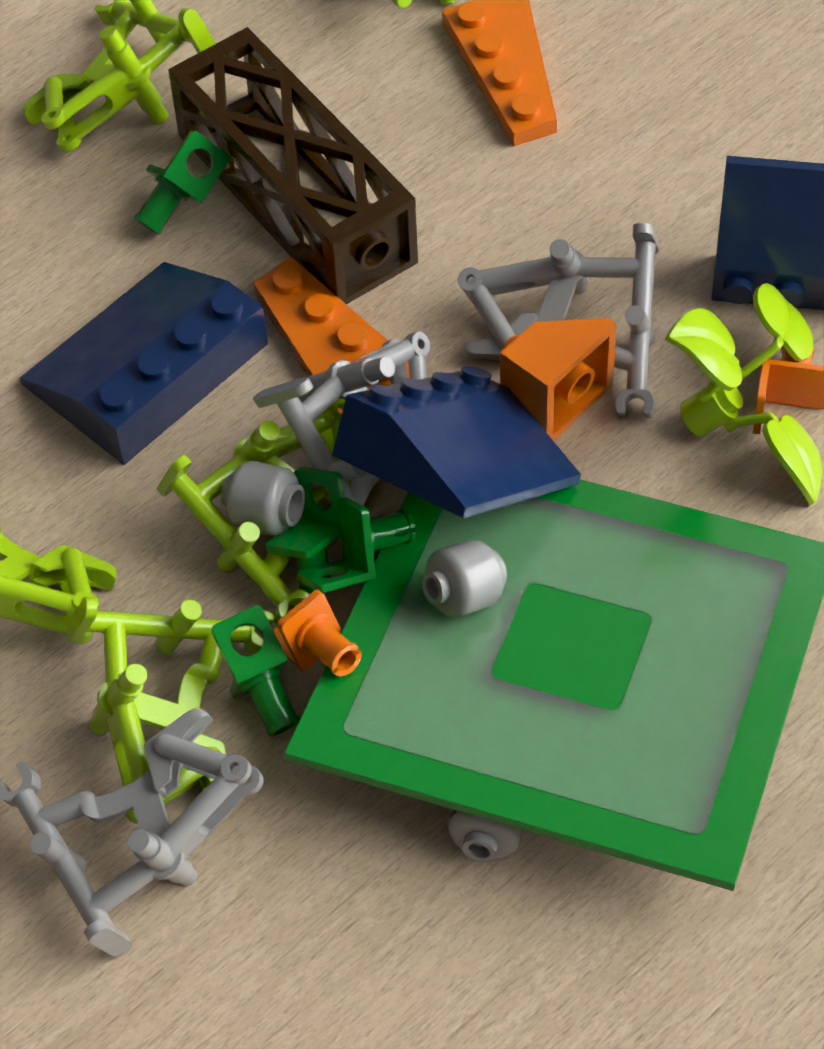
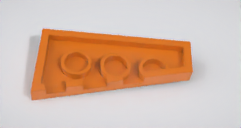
[442,0,557,146]
[253,257,410,413]

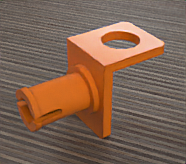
[752,345,824,434]
[273,590,362,677]

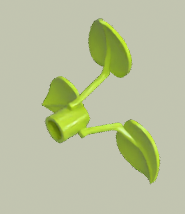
[665,283,823,506]

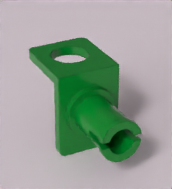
[134,130,230,235]
[266,467,345,594]
[297,497,416,593]
[211,605,300,737]

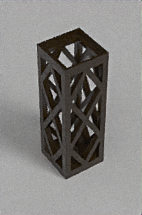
[168,27,418,305]

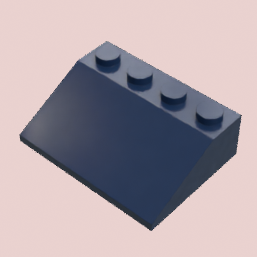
[711,155,824,310]
[20,262,268,465]
[332,366,581,518]

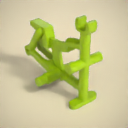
[22,0,216,153]
[156,398,380,625]
[0,527,117,644]
[66,597,274,824]

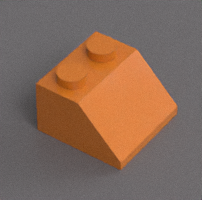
[499,318,617,441]

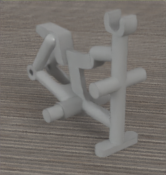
[458,223,659,418]
[253,331,430,562]
[0,709,264,957]

